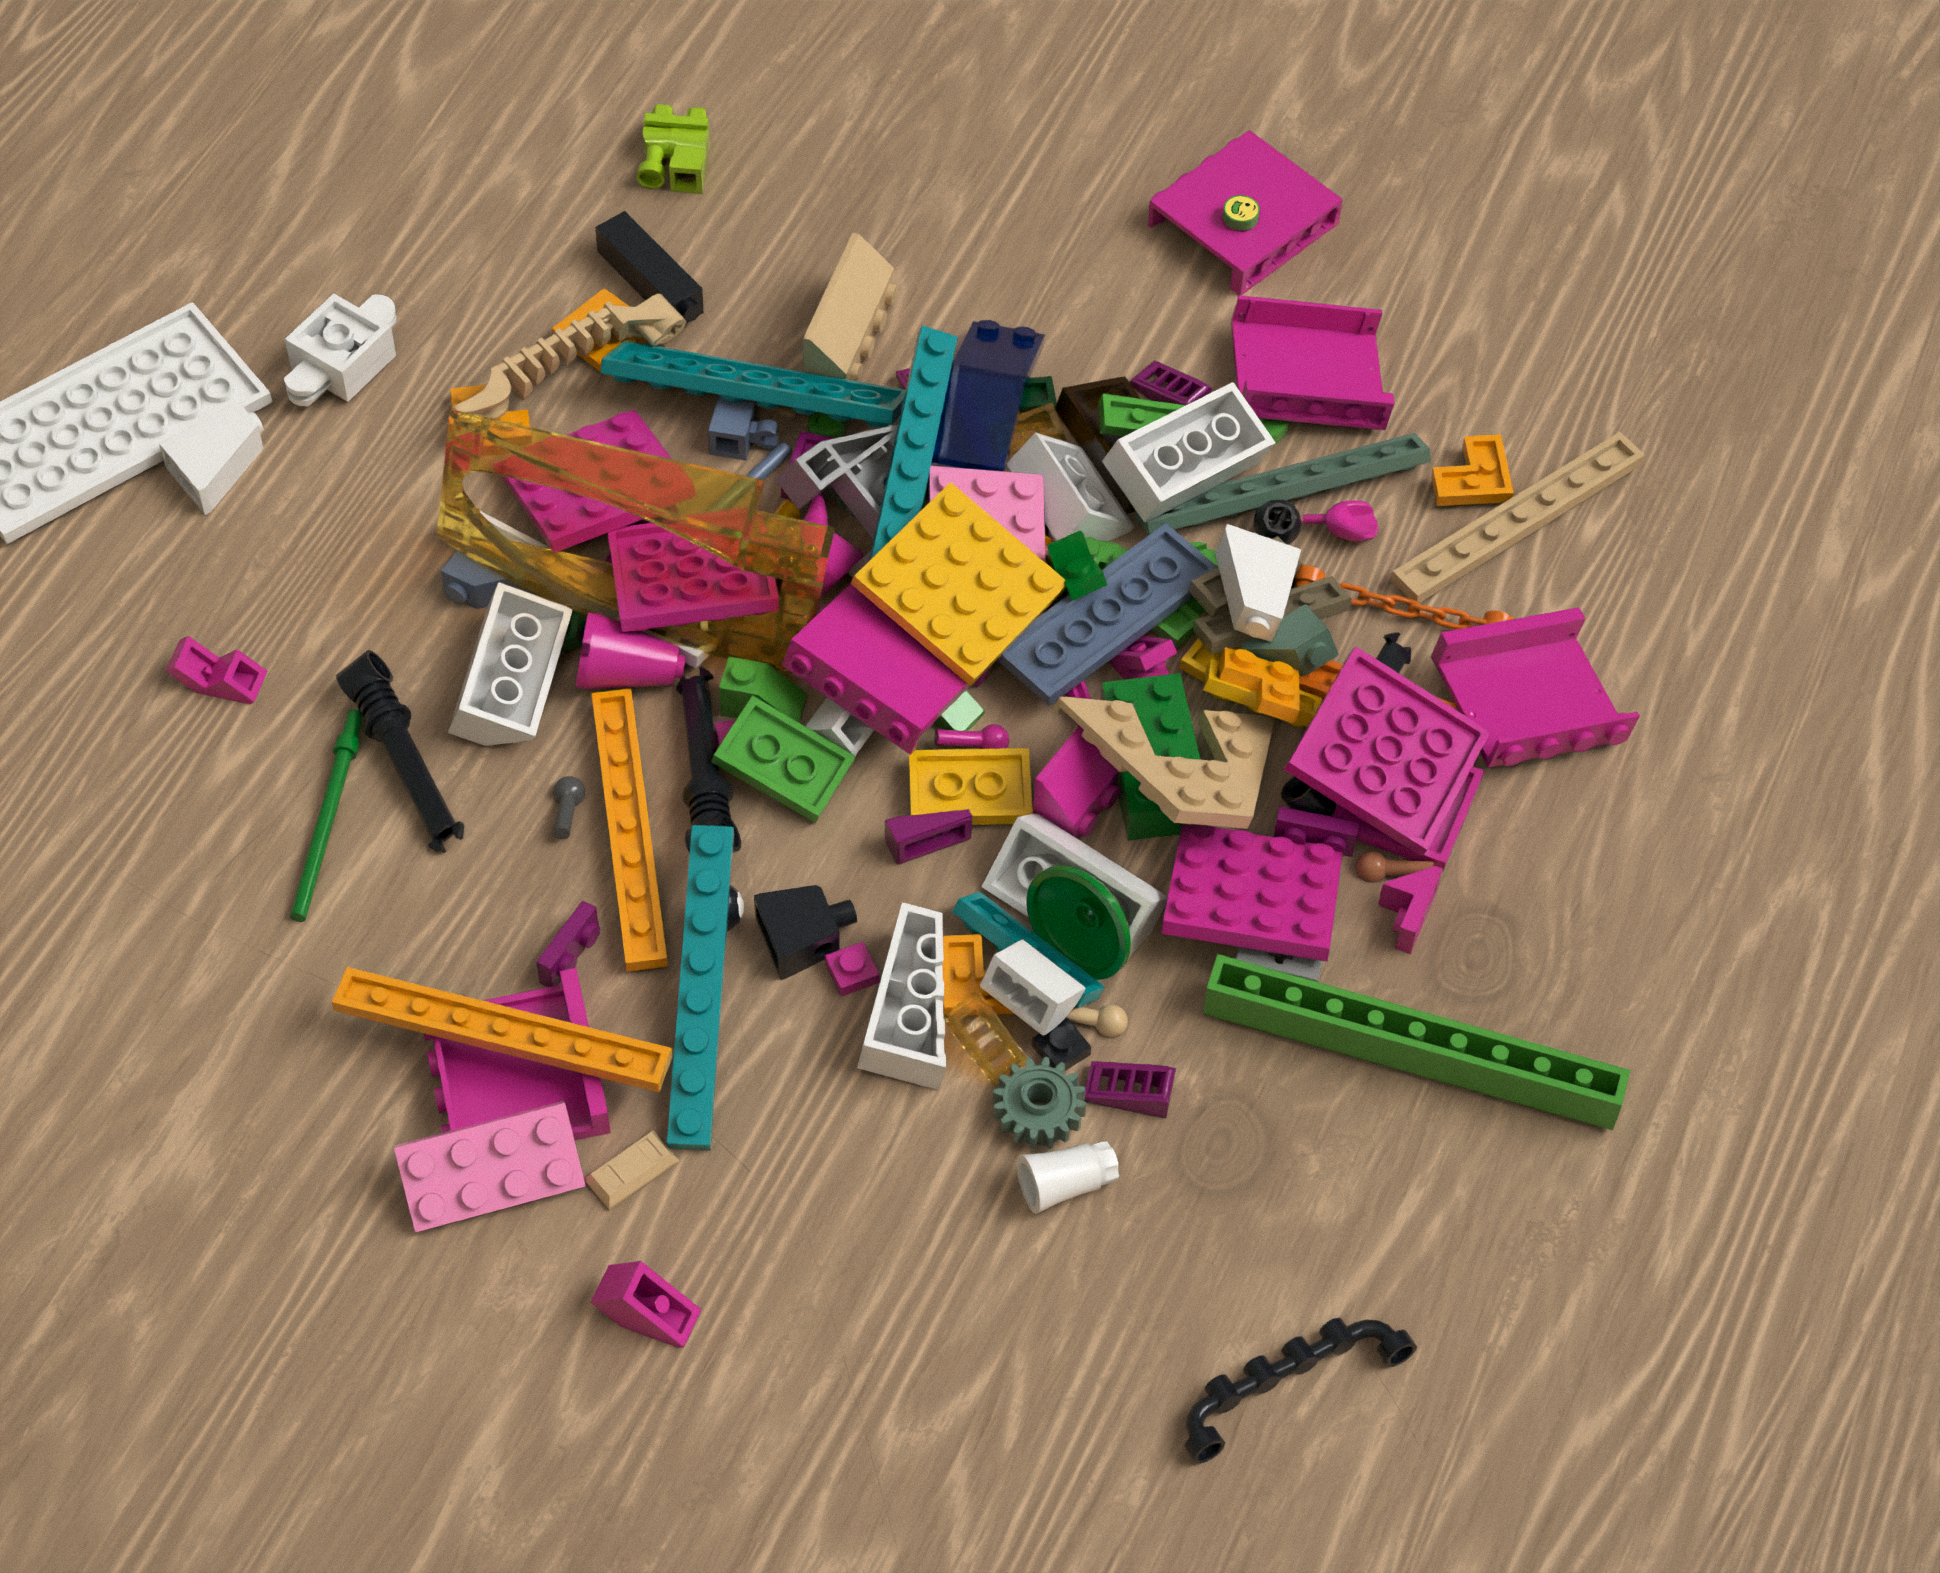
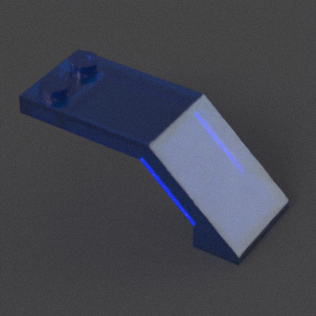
[932,320,1045,472]

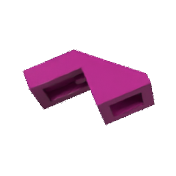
[166,636,268,704]

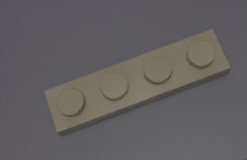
[1194,576,1351,654]

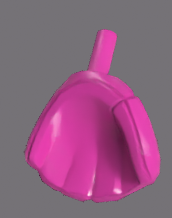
[1303,500,1379,542]

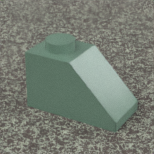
[1240,604,1339,676]

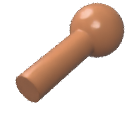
[1356,851,1434,882]

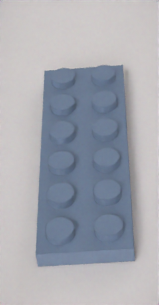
[997,523,1218,706]

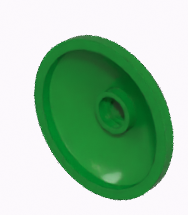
[1026,865,1131,980]

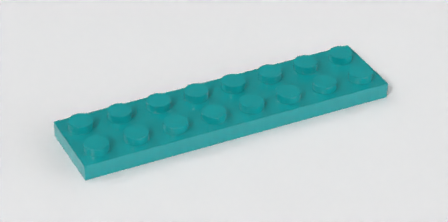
[601,341,905,428]

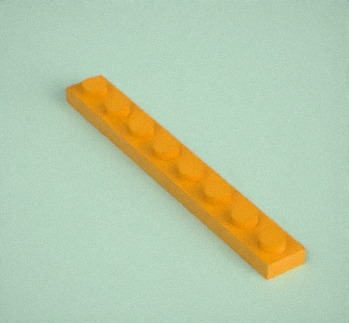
[592,688,668,972]
[332,967,673,1093]

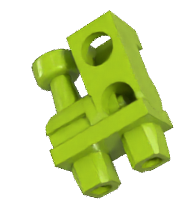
[636,104,710,194]

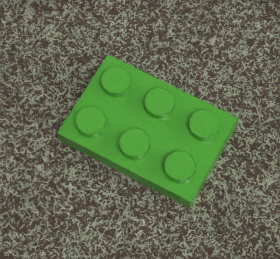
[711,695,856,823]

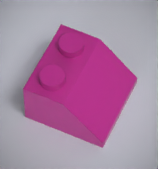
[1033,726,1120,839]

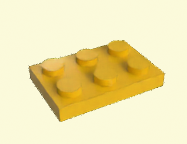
[909,748,1033,825]

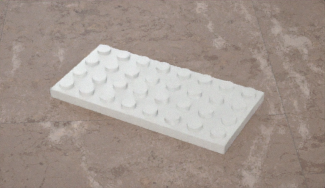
[0,302,272,544]

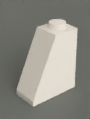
[159,401,264,515]
[1215,524,1301,642]

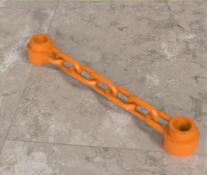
[1294,565,1514,630]

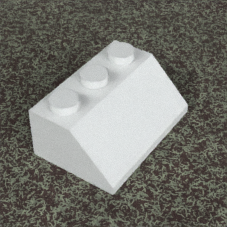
[1007,432,1135,541]

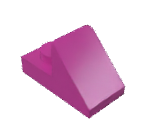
[1108,636,1177,680]
[1378,866,1443,954]

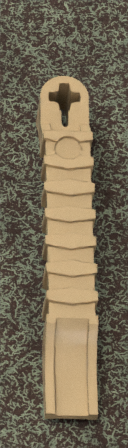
[451,294,686,431]

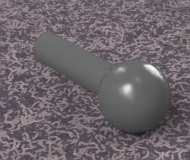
[553,776,585,840]

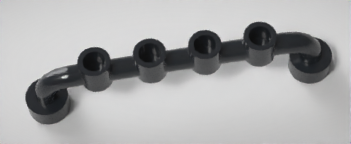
[1185,1317,1417,1464]

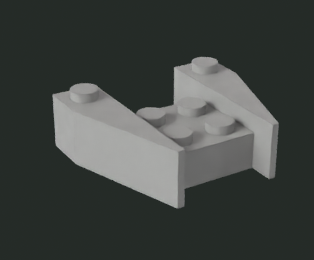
[775,424,927,578]

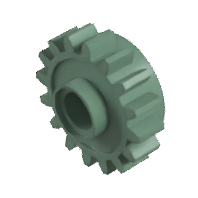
[993,1057,1086,1149]

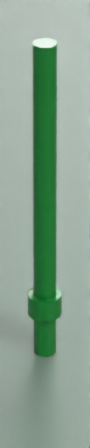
[290,709,363,922]

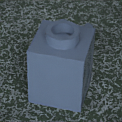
[708,396,779,460]

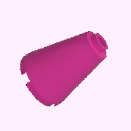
[575,612,686,690]

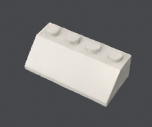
[448,582,573,746]
[981,813,1168,959]

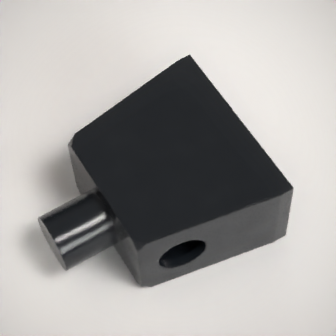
[754,885,857,980]

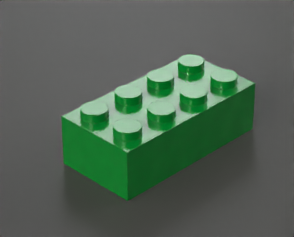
[1100,673,1200,841]

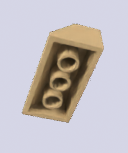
[803,232,899,382]

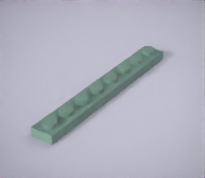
[1135,433,1431,535]

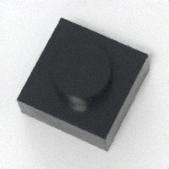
[1032,1017,1091,1071]

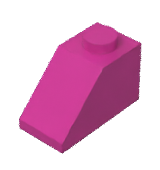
[590,1261,702,1348]

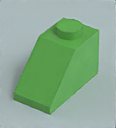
[719,656,807,723]

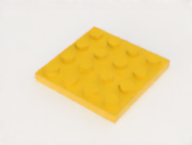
[851,482,1065,687]

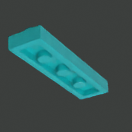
[952,892,1105,1008]

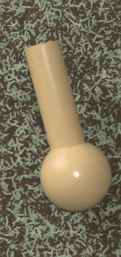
[1067,1004,1128,1038]

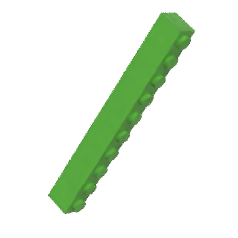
[1203,954,1631,1130]

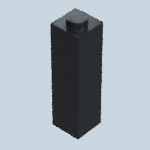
[595,211,704,323]

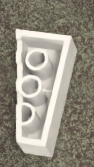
[857,902,946,1090]

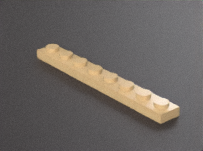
[1391,432,1645,603]

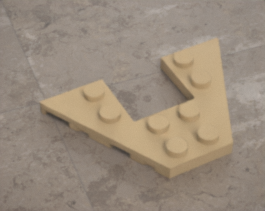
[1054,696,1275,829]

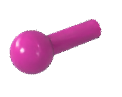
[934,724,1009,749]

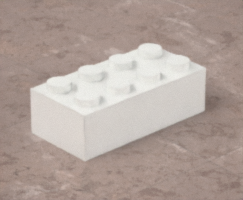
[1102,382,1276,523]

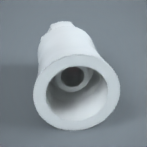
[1017,1141,1119,1214]

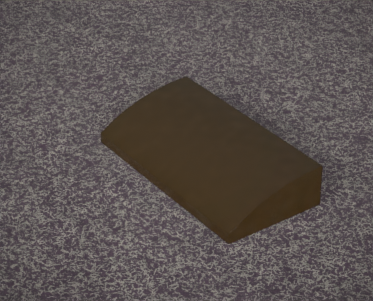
[1056,376,1141,514]

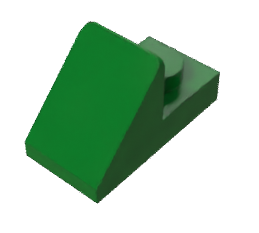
[1046,531,1107,601]

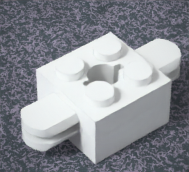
[284,293,397,406]

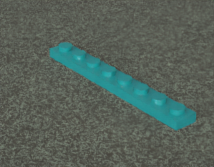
[868,325,958,562]
[667,825,734,1150]

